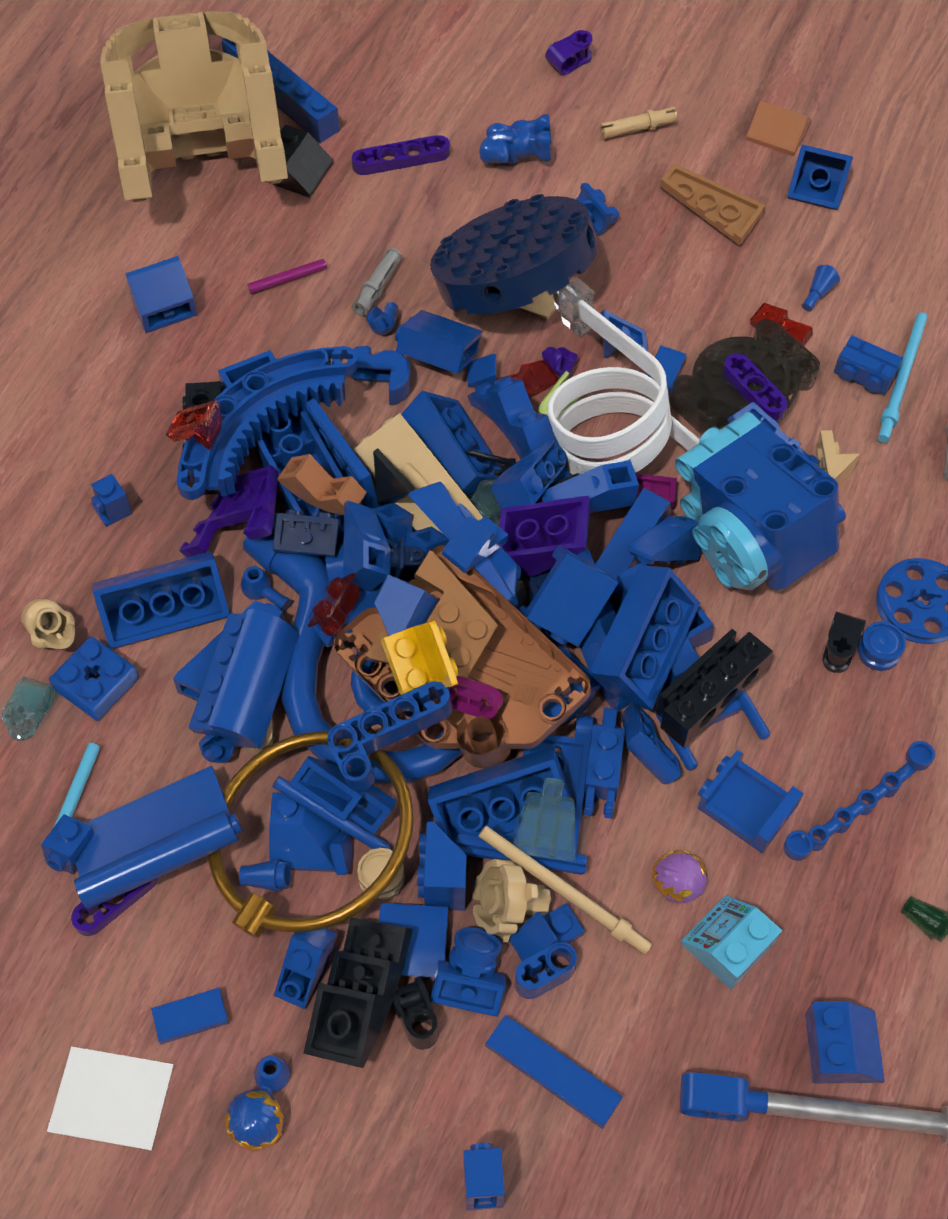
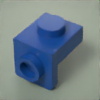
[41,814,94,874]

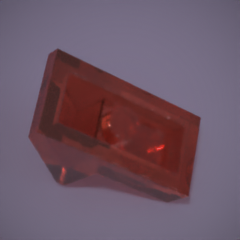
[166,400,222,450]

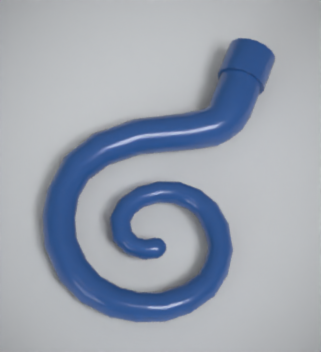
[243,515,462,784]

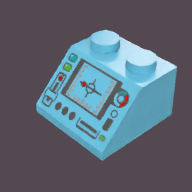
[680,895,782,990]

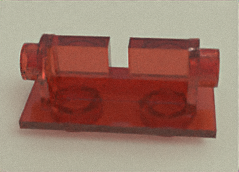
[307,573,360,636]

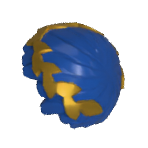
[225,1090,285,1151]

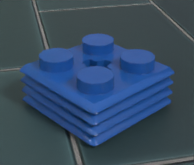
[49,636,139,721]

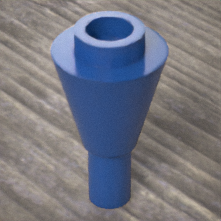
[802,265,840,311]

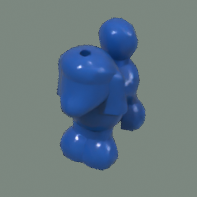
[479,114,551,164]

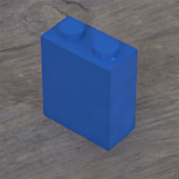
[395,310,483,374]

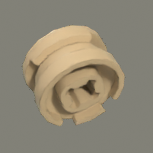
[357,848,405,901]

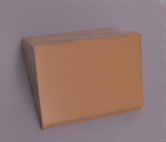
[746,101,812,156]

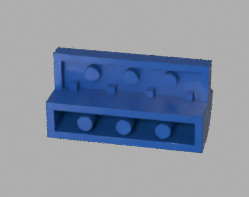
[188,609,299,749]

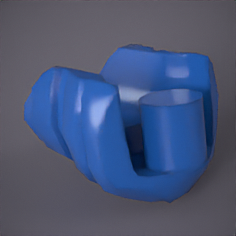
[366,302,398,335]
[199,734,237,763]

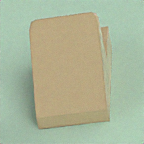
[815,430,859,486]

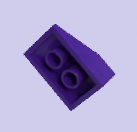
[499,495,590,577]

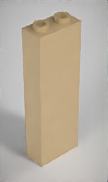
[353,413,483,573]

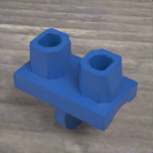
[576,183,619,235]

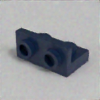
[273,510,341,558]

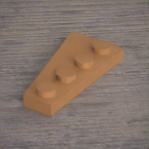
[660,163,766,246]

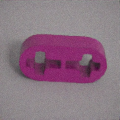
[447,676,503,719]

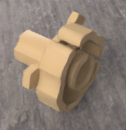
[472,859,551,943]

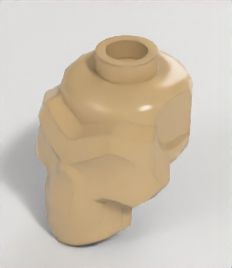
[21,598,75,649]

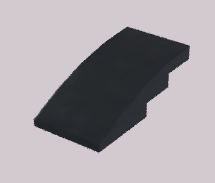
[303,918,413,1068]

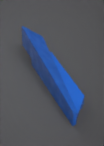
[408,481,521,607]

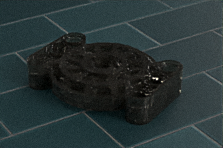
[670,319,820,435]

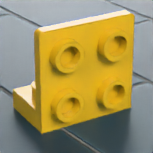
[380,621,458,695]

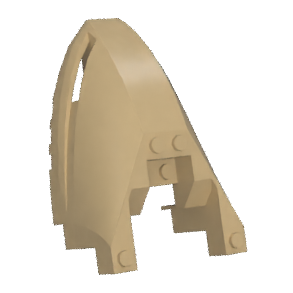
[100,11,288,202]

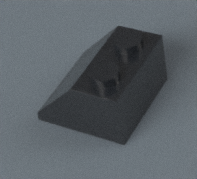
[265,124,333,198]

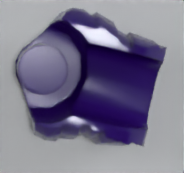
[542,347,578,376]

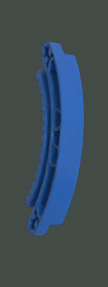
[176,346,358,500]

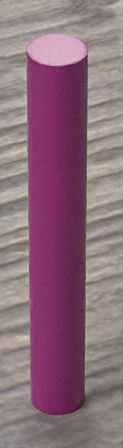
[247,259,327,294]

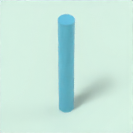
[53,743,100,828]

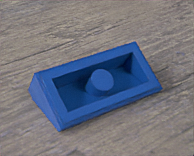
[430,960,506,1017]

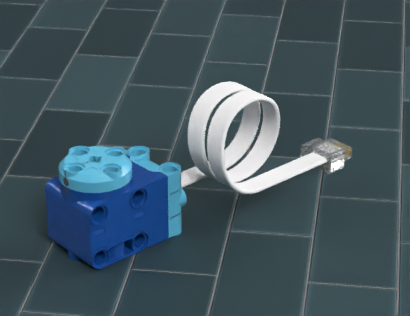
[547,277,846,591]

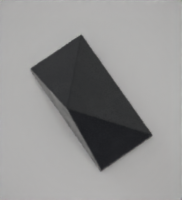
[373,448,415,503]

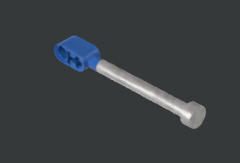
[679,1072,948,1144]

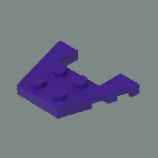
[179,465,279,558]

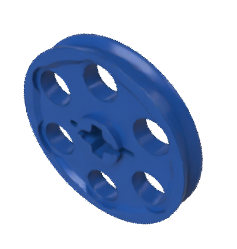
[876,558,948,644]

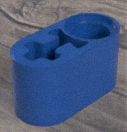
[515,942,577,999]

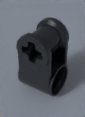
[822,611,866,673]
[392,976,439,1050]

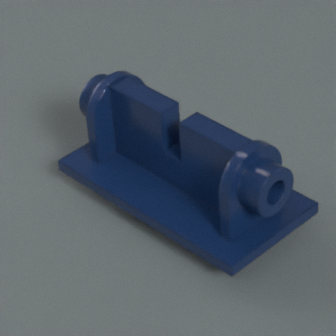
[390,538,425,582]

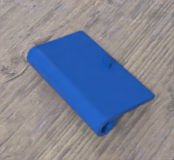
[74,766,243,910]

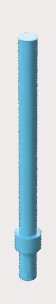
[878,312,928,443]

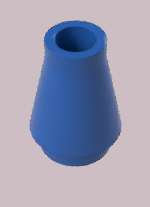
[239,858,291,892]

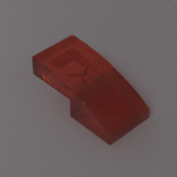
[750,303,813,352]
[496,360,559,398]

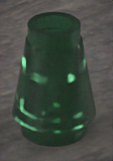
[901,896,948,942]

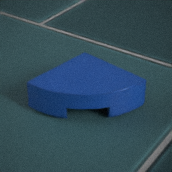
[329,831,353,875]

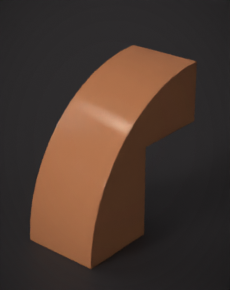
[277,454,367,515]

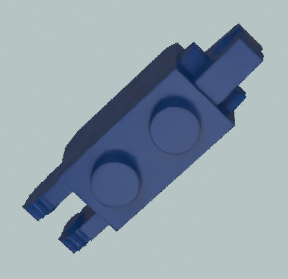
[584,708,625,819]

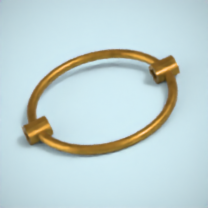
[208,728,413,938]

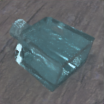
[511,778,576,862]

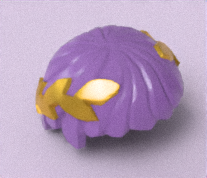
[651,850,707,903]

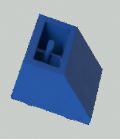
[125,256,198,333]
[417,822,466,911]

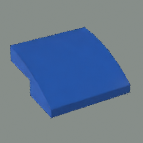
[379,903,448,977]

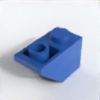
[274,928,337,1009]

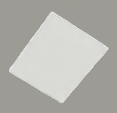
[47,1046,174,1150]

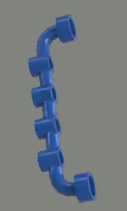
[784,741,935,861]

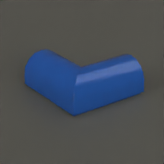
[622,703,681,784]

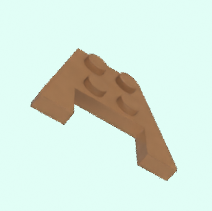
[365,550,498,678]

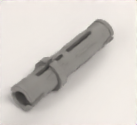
[352,248,402,316]

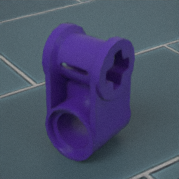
[545,30,593,75]

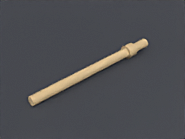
[478,825,652,954]

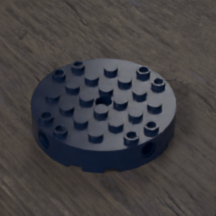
[430,194,599,314]

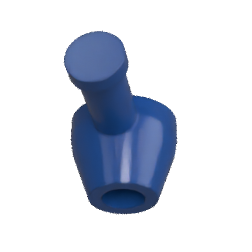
[241,566,292,612]
[254,1055,290,1096]

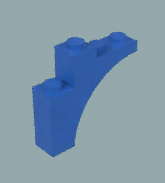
[467,376,570,484]

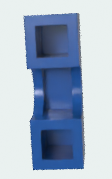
[373,503,450,557]

